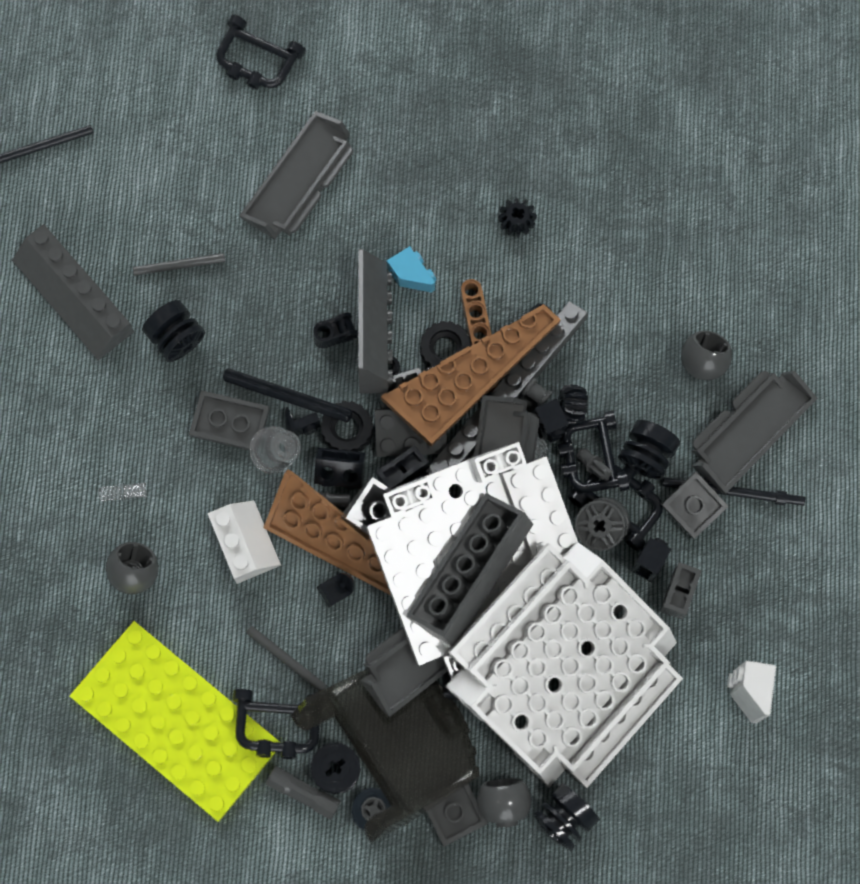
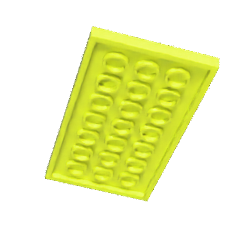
[70,621,280,822]

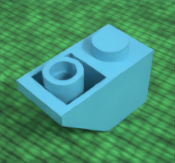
[387,246,436,292]

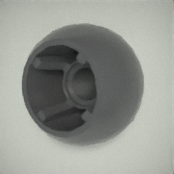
[681,331,732,380]
[105,542,159,594]
[477,778,531,828]

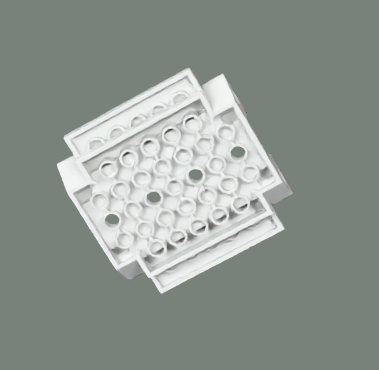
[366,442,578,679]
[445,542,683,788]

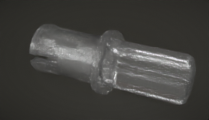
[98,482,147,502]

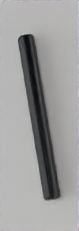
[223,368,353,422]

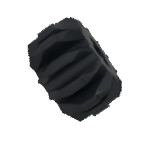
[498,197,537,238]
[558,384,588,425]

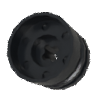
[142,300,206,362]
[618,420,680,480]
[533,783,600,851]

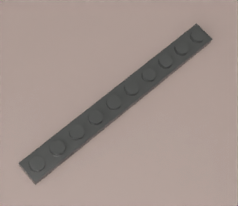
[426,302,588,475]

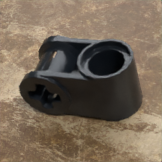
[313,312,358,349]

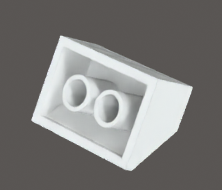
[207,500,281,584]
[727,661,776,724]

